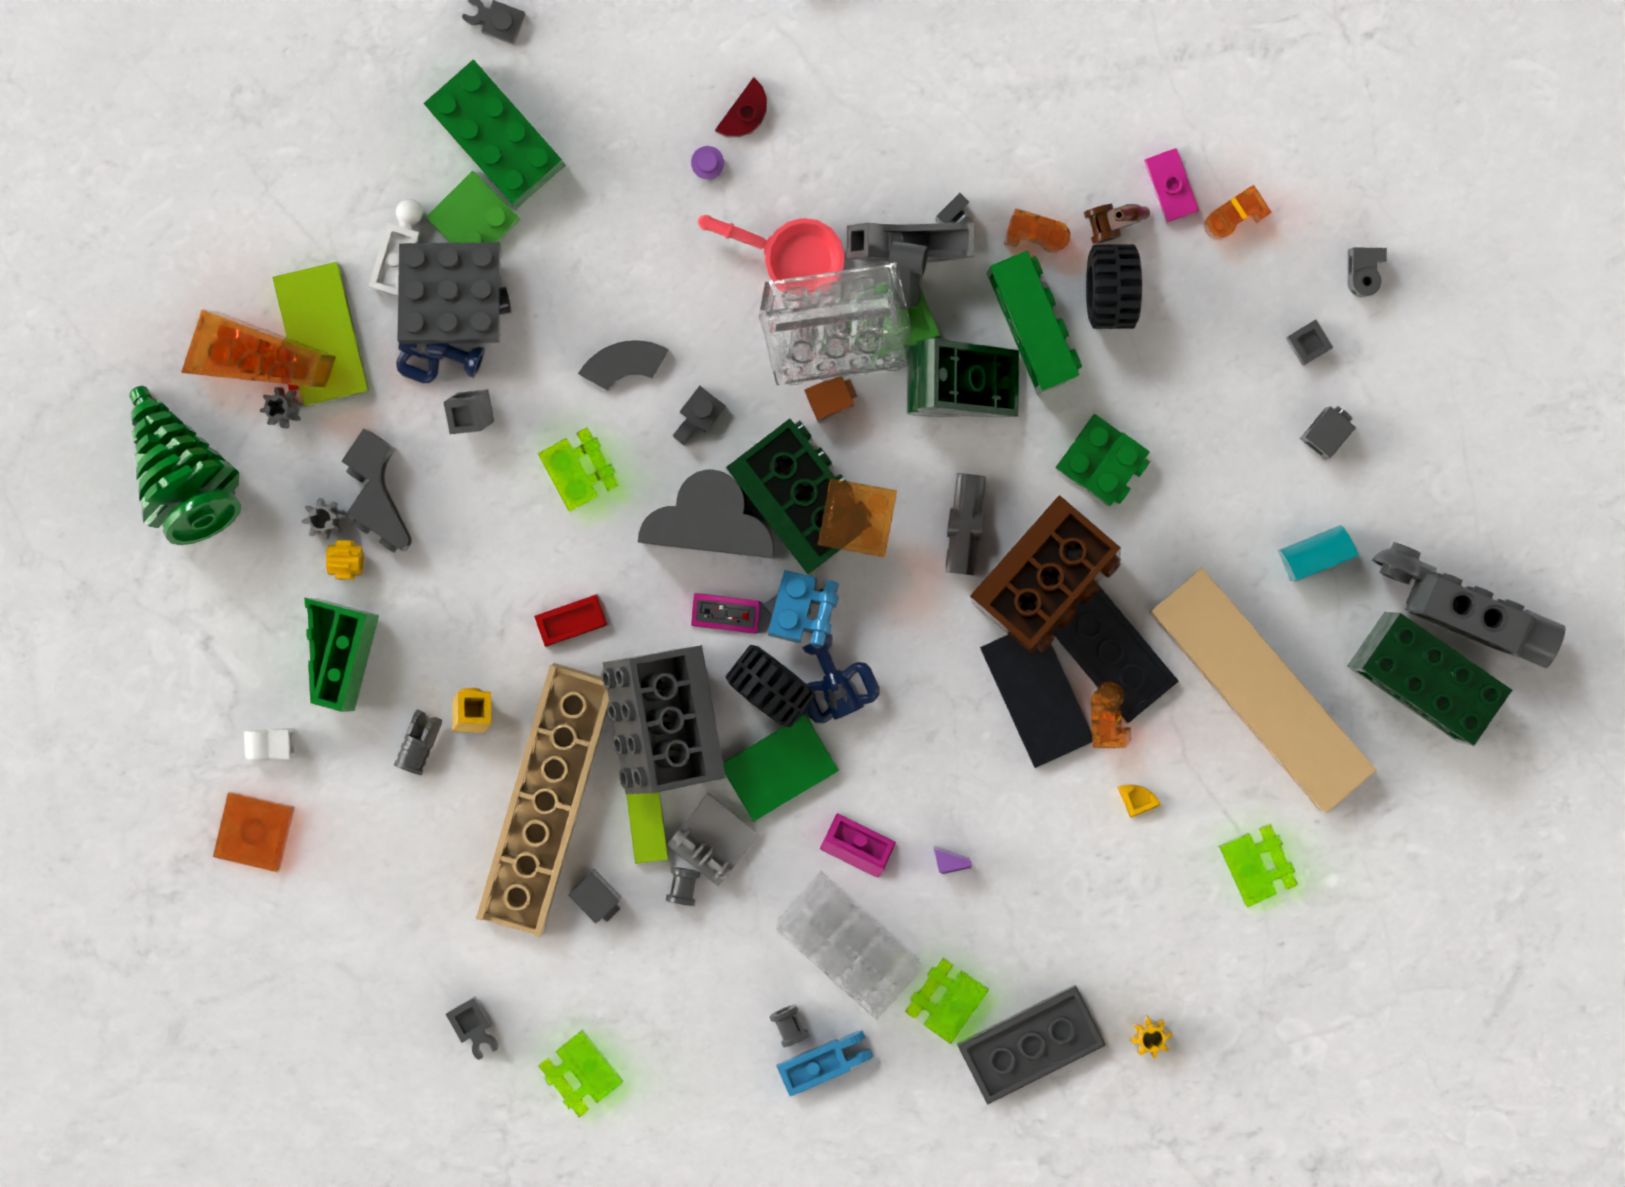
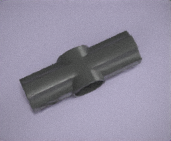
[945,473,986,575]

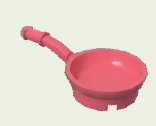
[698,215,845,298]

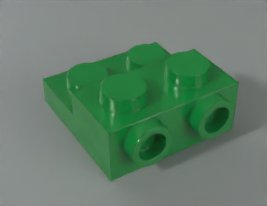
[1055,413,1151,506]

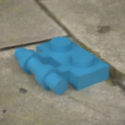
[768,570,839,647]

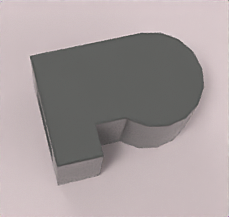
[1348,247,1387,297]

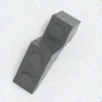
[847,222,974,263]
[341,428,412,553]

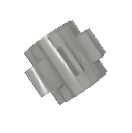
[301,498,345,540]

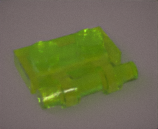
[537,427,619,512]
[1218,824,1298,908]
[905,957,989,1044]
[538,1029,624,1117]

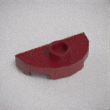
[715,77,767,138]

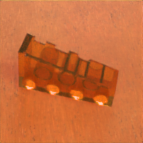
[181,310,336,388]

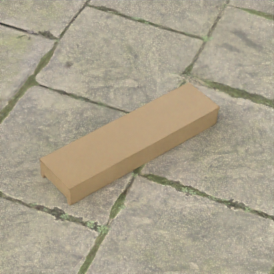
[1149,567,1376,814]
[476,663,609,937]

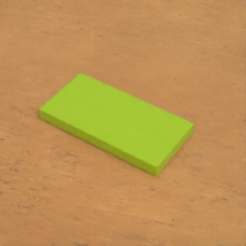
[272,261,369,407]

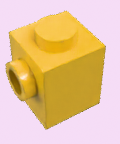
[452,688,491,733]

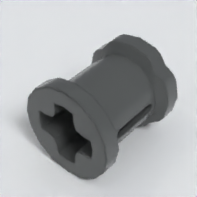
[666,867,701,906]
[769,1004,809,1048]

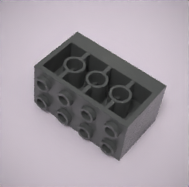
[601,645,725,794]

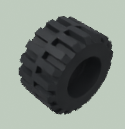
[1086,244,1142,329]
[725,645,816,728]

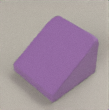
[933,846,972,874]

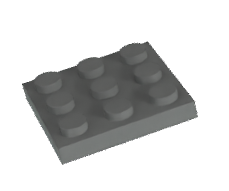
[397,242,501,344]

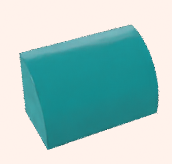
[1278,525,1359,581]

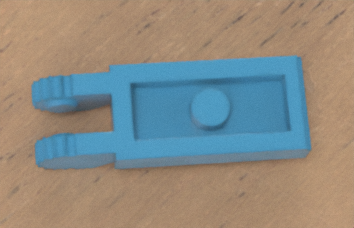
[776,1030,873,1097]

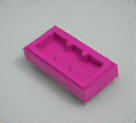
[1144,148,1199,223]

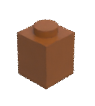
[804,374,858,422]

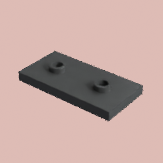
[957,985,1106,1105]

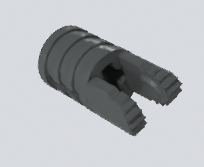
[394,709,443,775]

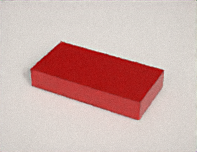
[534,594,608,647]

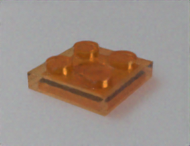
[818,478,897,558]
[213,791,295,872]

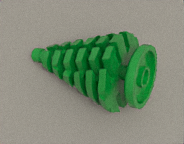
[129,386,241,545]

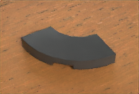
[578,340,669,391]

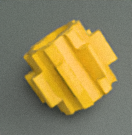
[326,540,365,580]
[1130,1015,1173,1059]

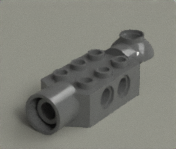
[1372,542,1566,668]

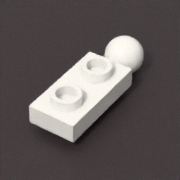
[368,199,423,296]

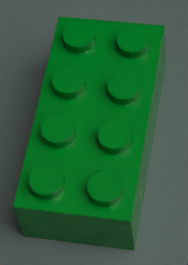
[423,59,566,209]
[986,250,1082,395]

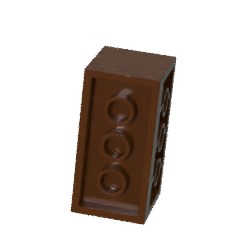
[970,495,1121,656]

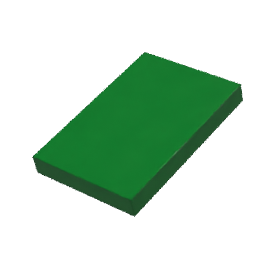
[723,714,839,822]

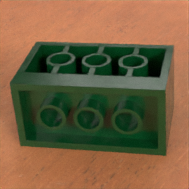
[726,418,873,575]
[1347,612,1513,746]

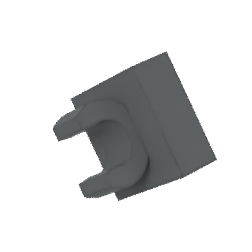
[935,193,974,223]

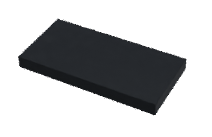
[1053,586,1179,723]
[979,634,1095,768]

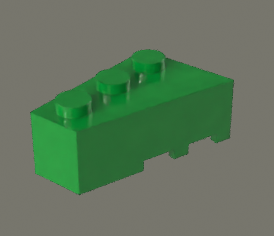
[304,597,379,712]

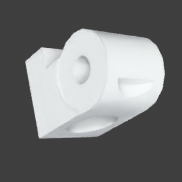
[244,728,296,760]

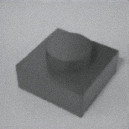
[1286,320,1333,366]

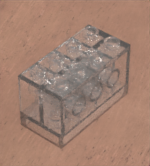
[759,262,912,385]
[776,871,922,1020]

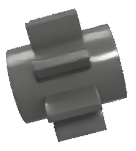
[260,387,304,428]

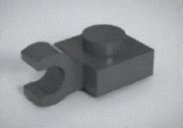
[673,385,726,445]

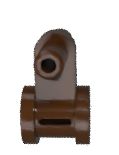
[1084,203,1150,244]

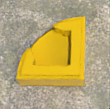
[1117,784,1161,818]

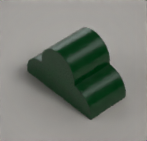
[907,338,1019,417]

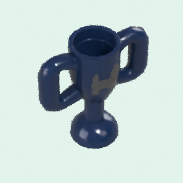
[396,343,485,384]
[802,634,880,723]

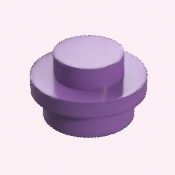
[691,146,724,180]

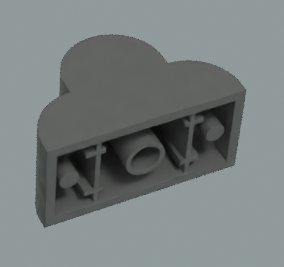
[638,469,774,559]

